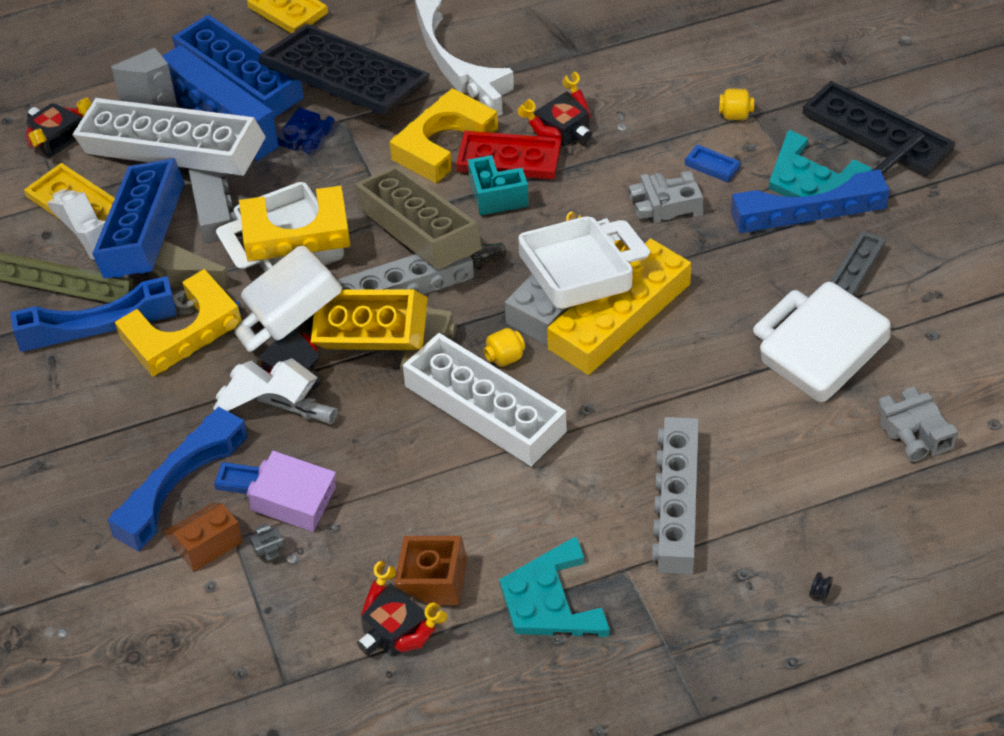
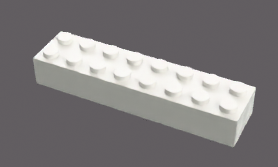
[73,98,266,176]

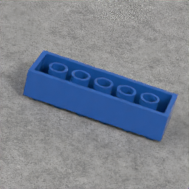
[172,14,304,118]
[162,45,279,162]
[92,158,185,279]

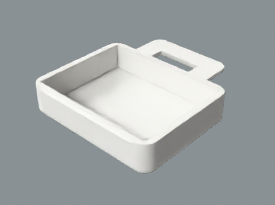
[216,182,344,272]
[518,216,650,309]
[234,246,342,352]
[753,282,891,402]

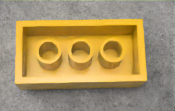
[311,289,428,350]

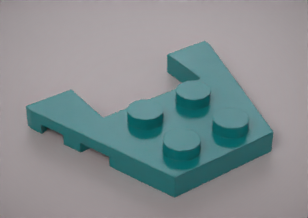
[769,130,873,197]
[499,537,610,637]

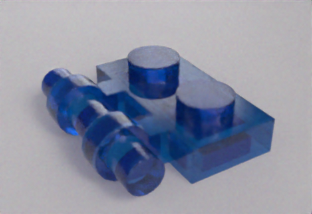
[277,108,335,153]

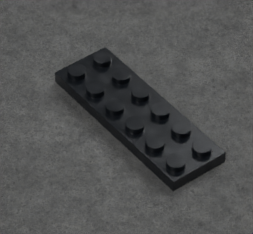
[802,81,955,176]

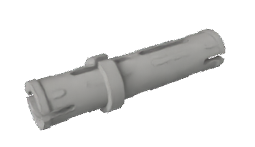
[257,393,338,425]

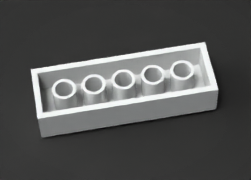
[403,333,567,466]

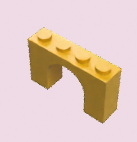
[389,88,498,184]
[239,186,351,262]
[115,269,242,377]

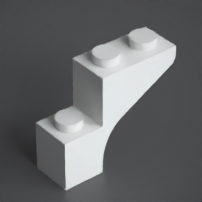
[47,189,105,260]
[213,358,318,411]

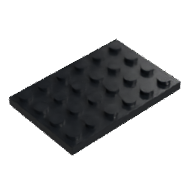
[258,24,430,115]

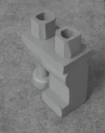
[628,170,703,224]
[878,387,958,462]

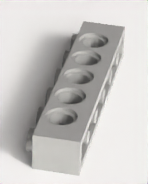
[337,254,474,294]
[652,417,699,574]

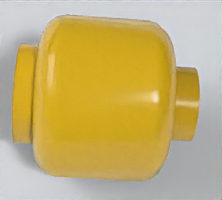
[719,89,754,120]
[483,328,525,367]

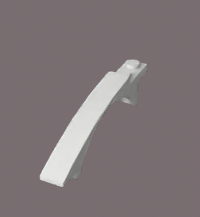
[415,0,514,116]

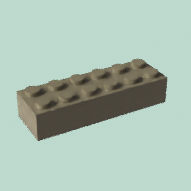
[355,165,482,270]

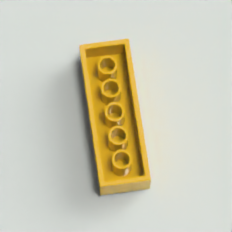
[547,238,692,376]

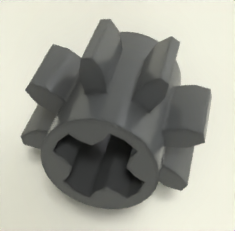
[250,523,285,561]

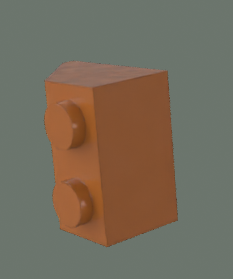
[163,503,243,572]
[394,536,468,605]

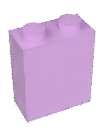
[247,451,336,532]

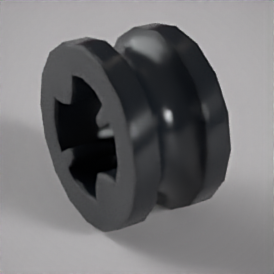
[809,572,833,602]

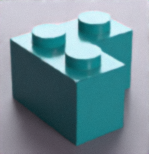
[468,155,529,215]

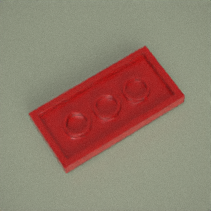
[456,131,561,179]

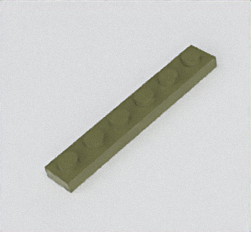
[0,252,134,303]

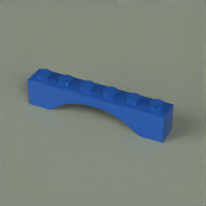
[731,169,889,233]
[10,276,177,352]
[108,406,248,552]

